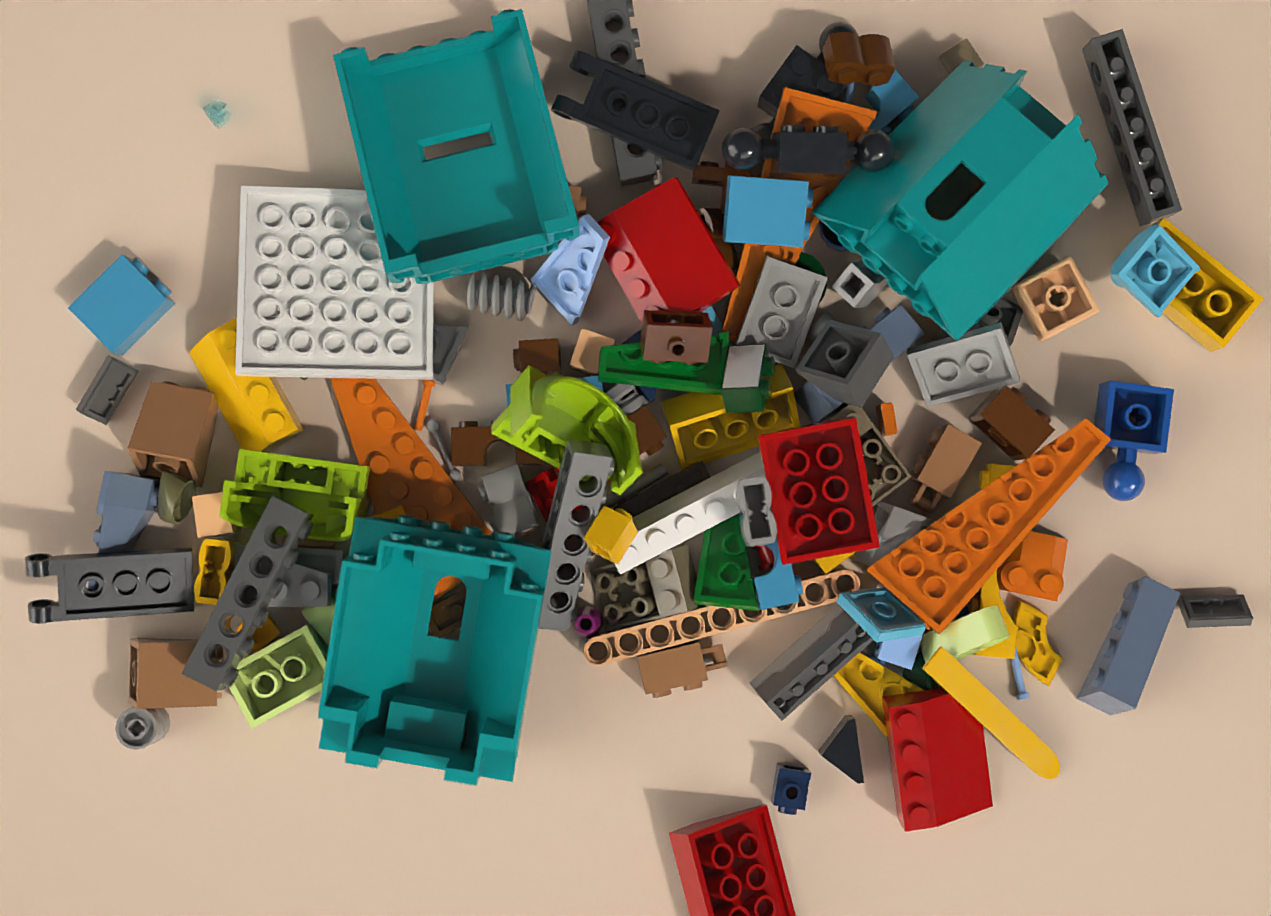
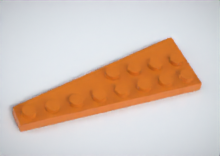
[721,87,877,342]
[866,419,1111,634]

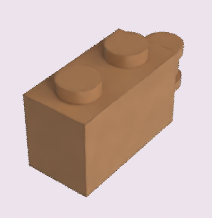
[910,424,982,514]
[637,640,728,698]

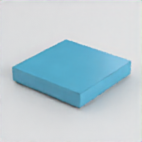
[837,587,927,642]

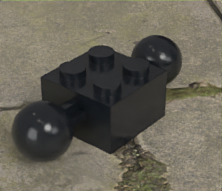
[752,22,858,164]
[722,125,895,174]

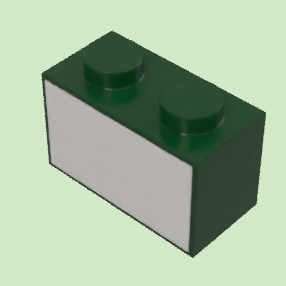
[721,344,775,413]

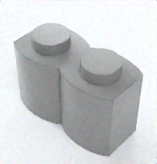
[479,464,539,534]
[736,476,777,547]

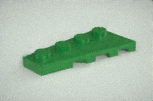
[598,332,729,395]

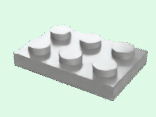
[734,256,828,368]
[907,322,1020,407]

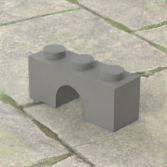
[832,259,887,308]

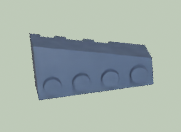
[794,304,925,423]
[1076,576,1180,716]

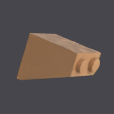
[128,381,219,488]
[128,638,223,709]

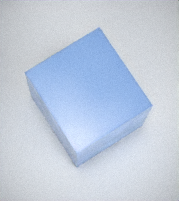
[872,635,923,670]

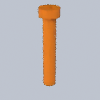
[414,379,435,431]

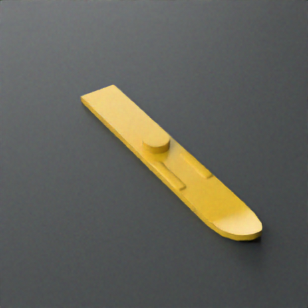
[922,646,1060,780]

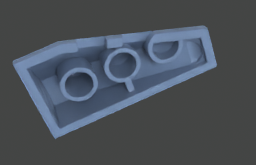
[88,471,161,590]

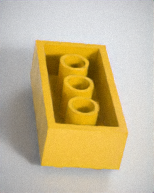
[1152,218,1264,352]

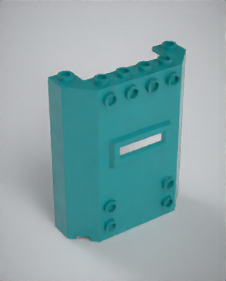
[333,9,580,284]

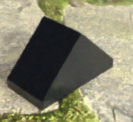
[818,715,864,784]

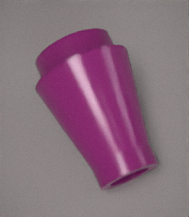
[571,606,603,638]

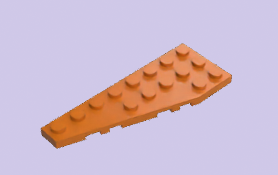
[330,378,492,604]

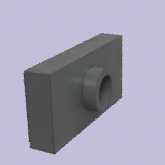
[76,355,138,425]
[1178,594,1253,628]

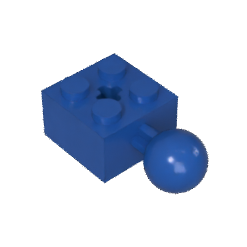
[1094,381,1174,501]

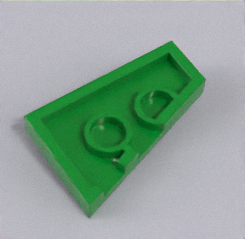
[694,513,759,611]

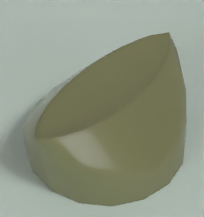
[157,471,196,525]

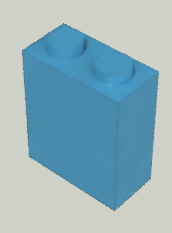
[722,176,813,247]
[68,254,176,356]

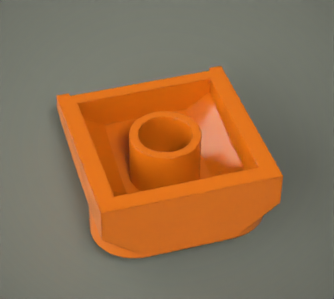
[997,531,1068,602]

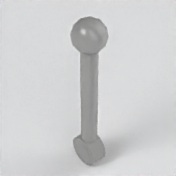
[427,420,461,481]

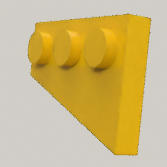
[833,652,924,737]

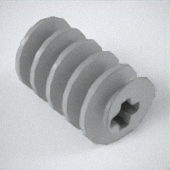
[466,272,536,321]

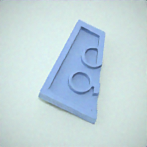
[530,214,610,326]

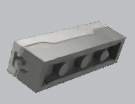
[749,604,873,721]

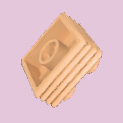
[1011,256,1099,341]

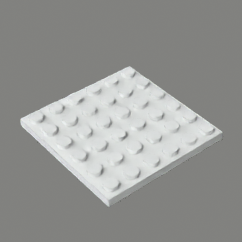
[235,186,434,380]

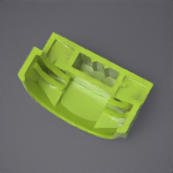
[492,366,643,495]
[219,449,370,541]

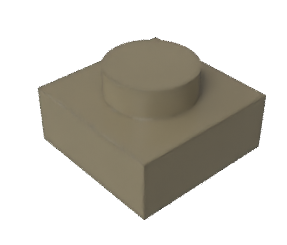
[938,38,984,75]

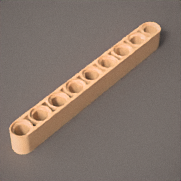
[583,569,860,666]

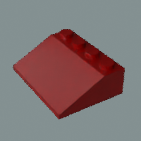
[598,177,741,322]
[758,416,880,565]
[882,688,993,832]
[669,804,796,916]

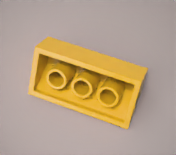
[189,318,305,453]
[661,364,800,470]

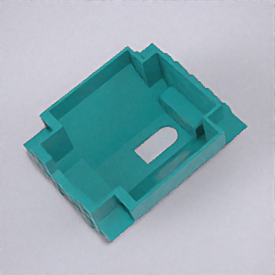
[811,60,1109,341]
[318,515,552,786]

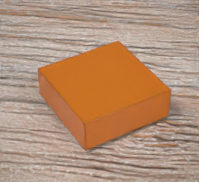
[876,402,898,437]

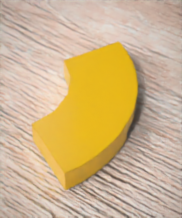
[1012,600,1063,686]

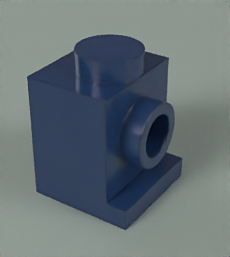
[771,763,811,815]

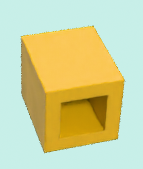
[584,506,638,564]

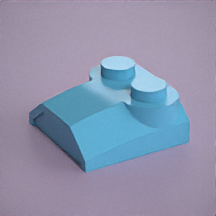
[1110,225,1201,317]

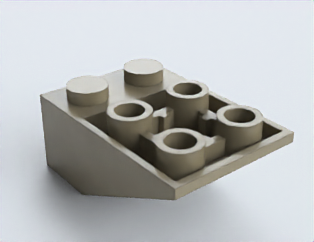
[819,403,912,506]
[590,544,704,631]

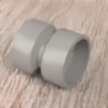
[115,707,170,750]

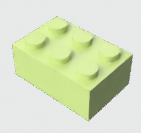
[229,624,328,729]

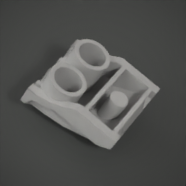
[852,501,935,566]

